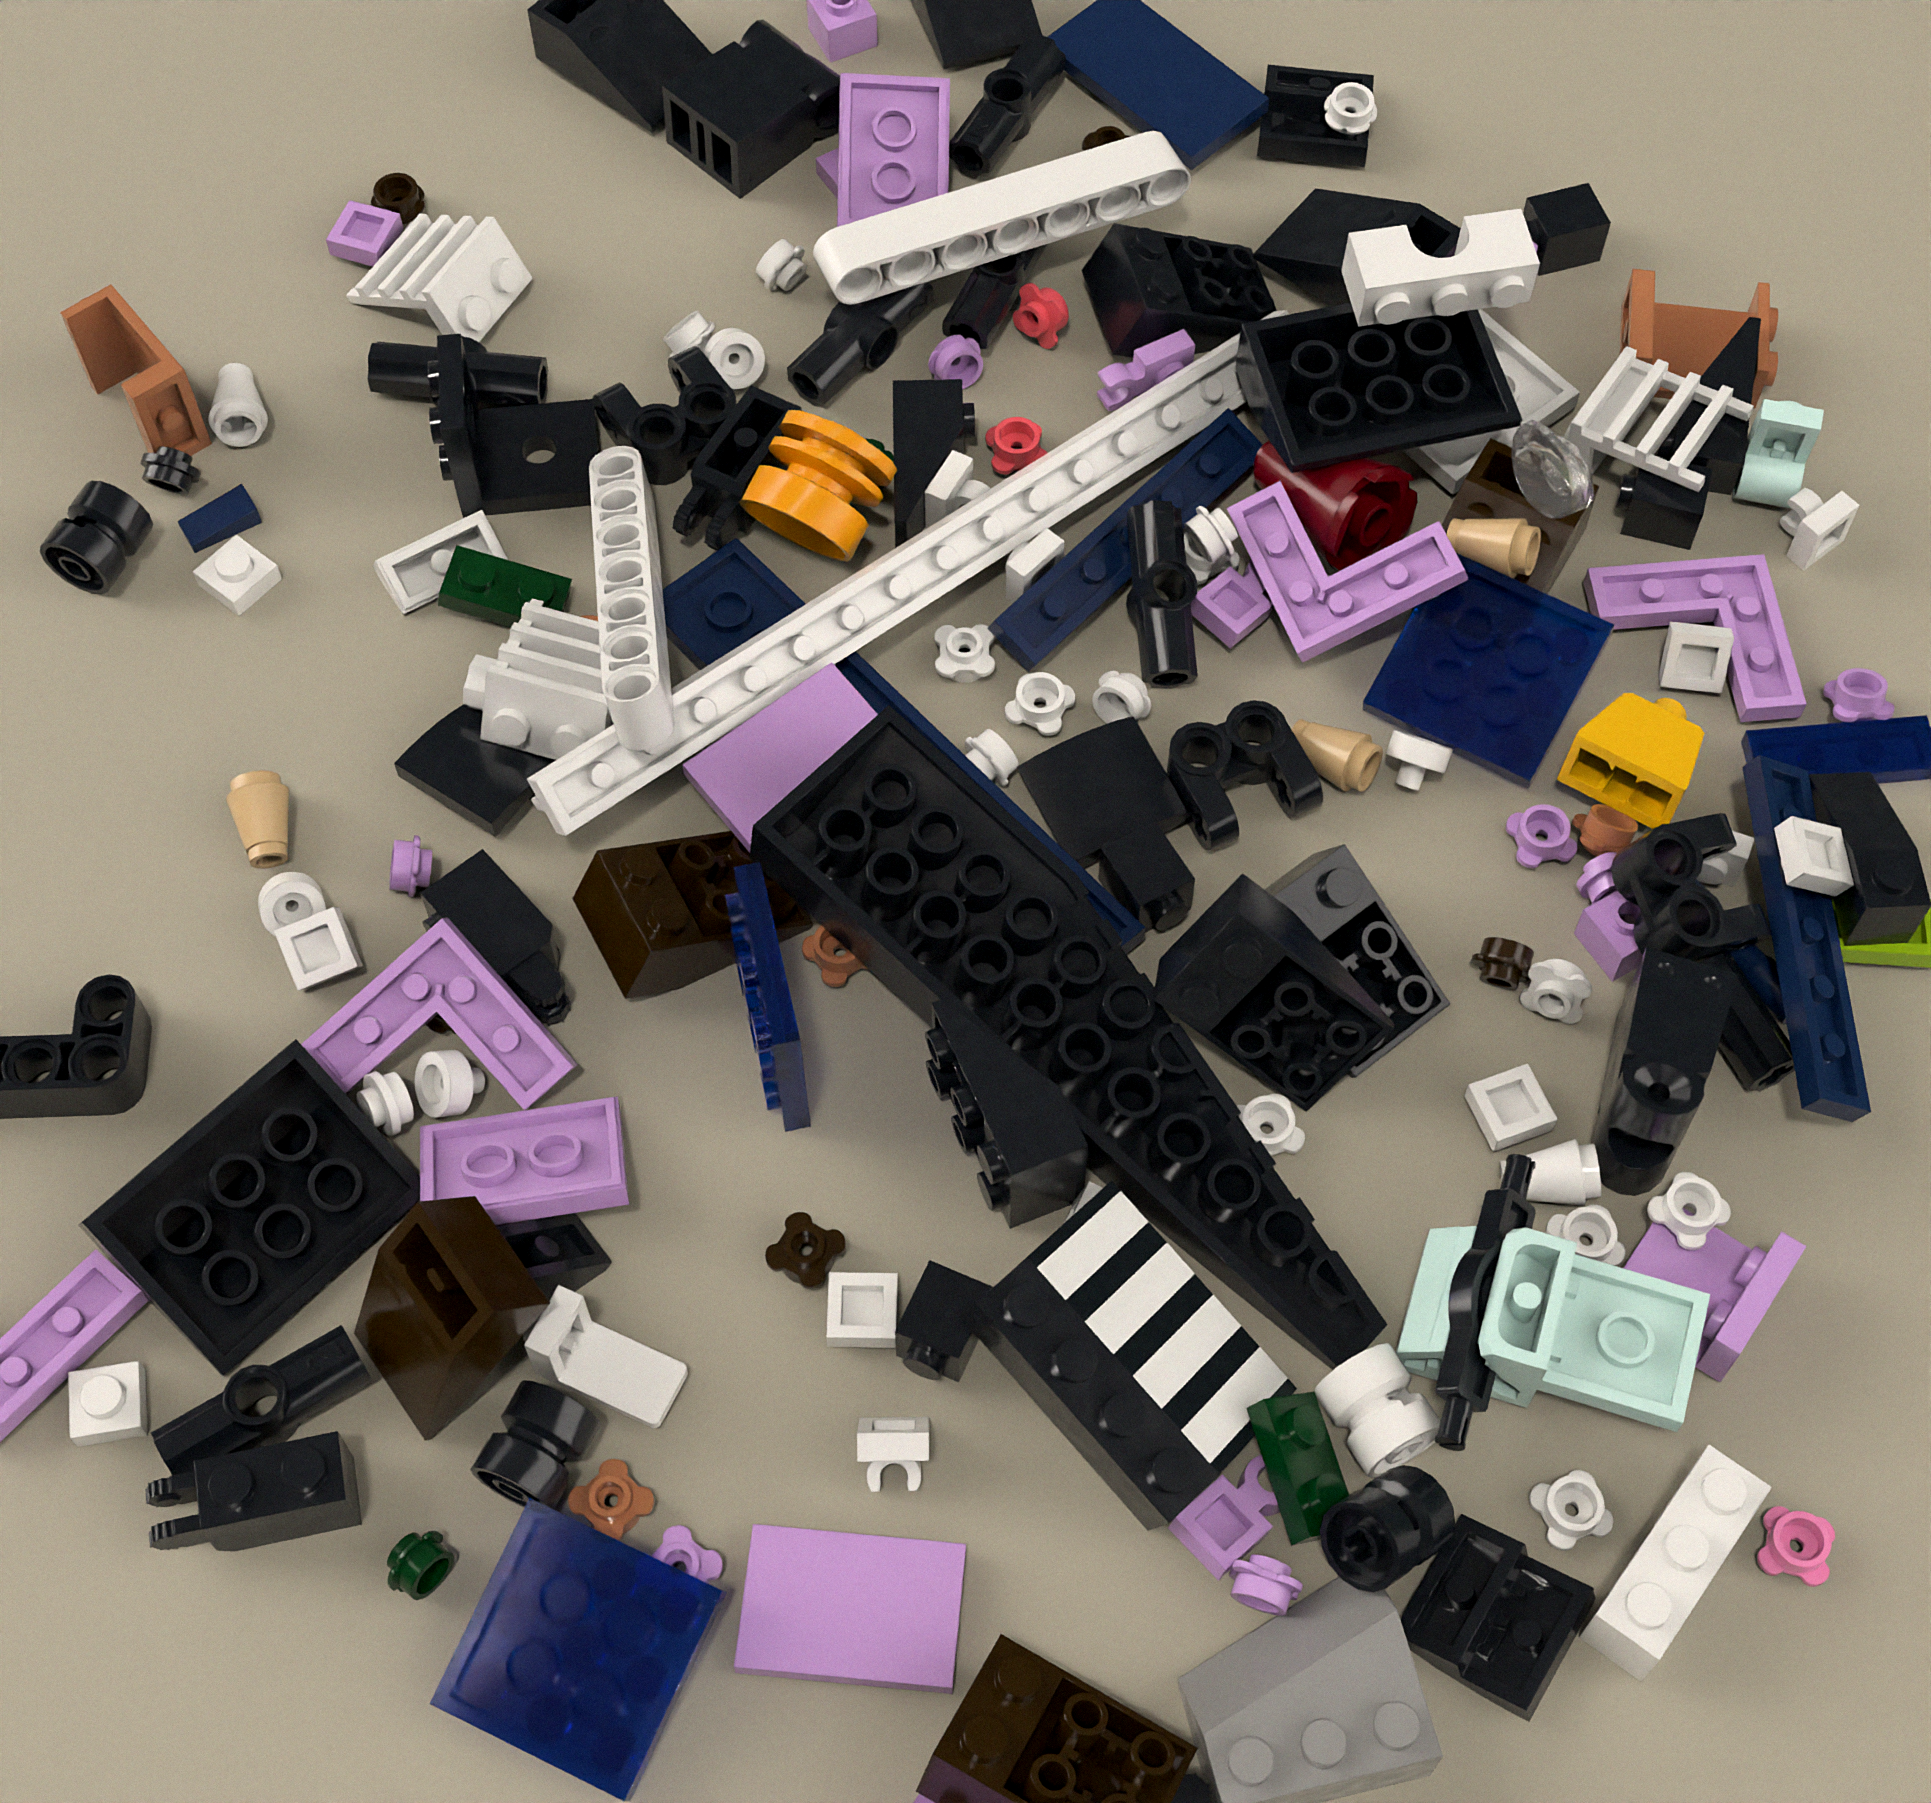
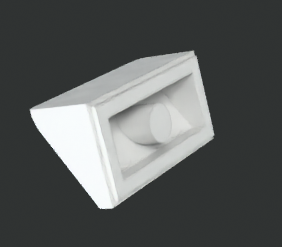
[373,510,508,615]

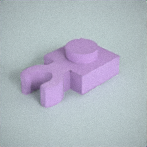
[1097,329,1195,411]
[1191,560,1274,648]
[1168,1455,1280,1581]

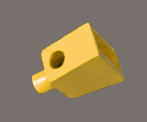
[1557,693,1705,829]

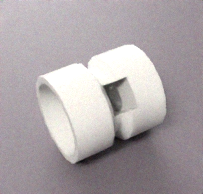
[1314,1343,1441,1478]

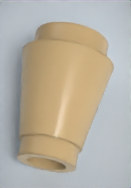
[1446,518,1541,579]
[1291,719,1383,792]
[226,770,289,868]

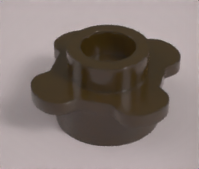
[765,1212,846,1289]

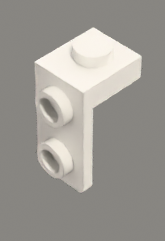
[523,1285,688,1428]

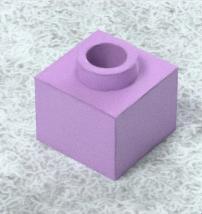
[807,0,878,63]
[1574,890,1643,982]

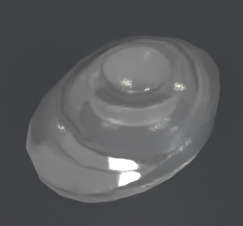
[1511,420,1594,518]

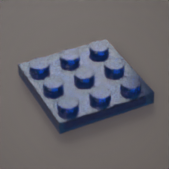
[1363,553,1614,789]
[725,862,811,1132]
[429,1498,727,1801]

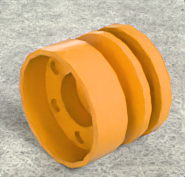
[740,410,897,562]

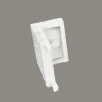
[346,214,533,342]
[1561,346,1754,492]
[480,598,611,760]

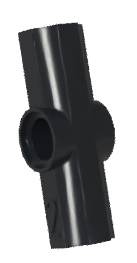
[949,33,1066,178]
[942,244,1047,349]
[787,282,934,406]
[367,336,549,406]
[1126,500,1198,689]
[151,1325,372,1476]

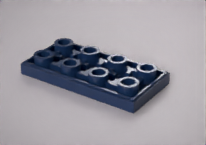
[1048,0,1269,170]

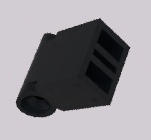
[662,19,840,199]
[1591,947,1739,1196]

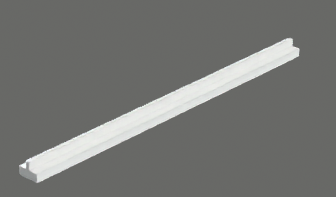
[527,310,1289,836]

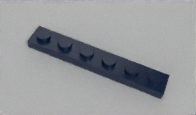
[987,408,1263,672]
[1742,755,1871,1122]

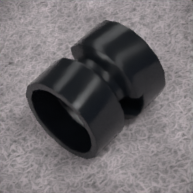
[40,480,153,595]
[470,1380,600,1515]
[1320,1465,1455,1592]

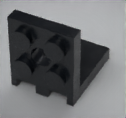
[428,333,599,518]

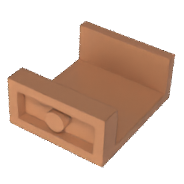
[1619,269,1778,408]
[60,284,212,456]

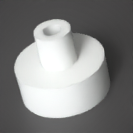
[704,328,765,389]
[1386,730,1453,791]
[258,872,326,936]
[415,1050,485,1118]

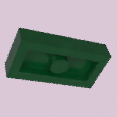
[438,545,572,627]
[1247,1391,1349,1546]

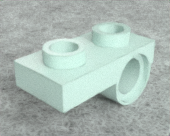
[1732,399,1824,509]

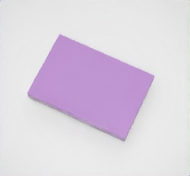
[837,73,950,227]
[683,662,878,852]
[420,1097,629,1225]
[734,1524,966,1694]

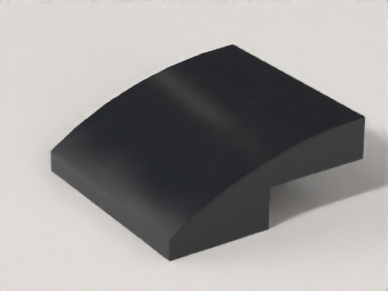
[1257,64,1374,167]
[394,704,556,837]
[1017,716,1191,869]
[1400,1514,1596,1722]

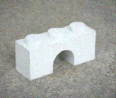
[1341,208,1540,327]
[1579,1445,1772,1681]

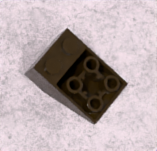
[1410,438,1599,656]
[572,831,813,999]
[354,1196,550,1441]
[916,1634,1198,1803]

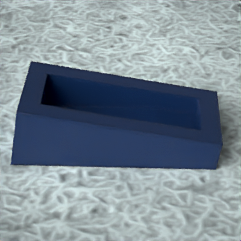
[177,484,262,553]

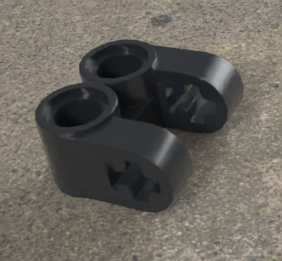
[593,346,737,485]
[1167,700,1323,850]
[1611,813,1771,961]

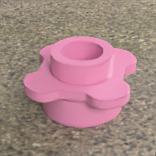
[1757,1506,1835,1587]

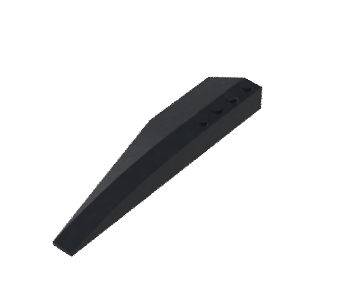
[749,705,1388,1370]

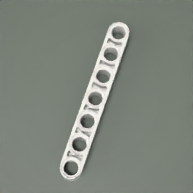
[813,131,1191,305]
[589,446,674,751]

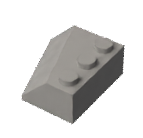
[1177,1577,1443,1803]

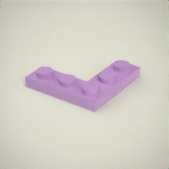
[1227,481,1468,663]
[1583,554,1807,722]
[301,917,578,1110]
[0,1249,149,1442]

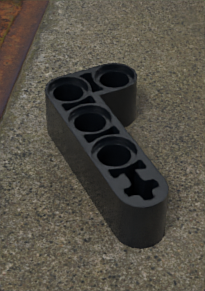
[0,974,152,1119]

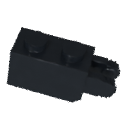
[672,385,802,551]
[420,849,571,1026]
[145,1431,362,1552]

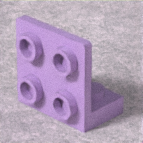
[1624,1208,1806,1382]

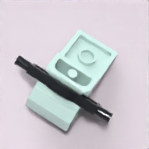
[1396,1154,1710,1451]

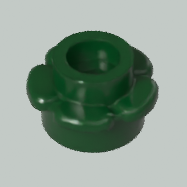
[387,1530,454,1600]

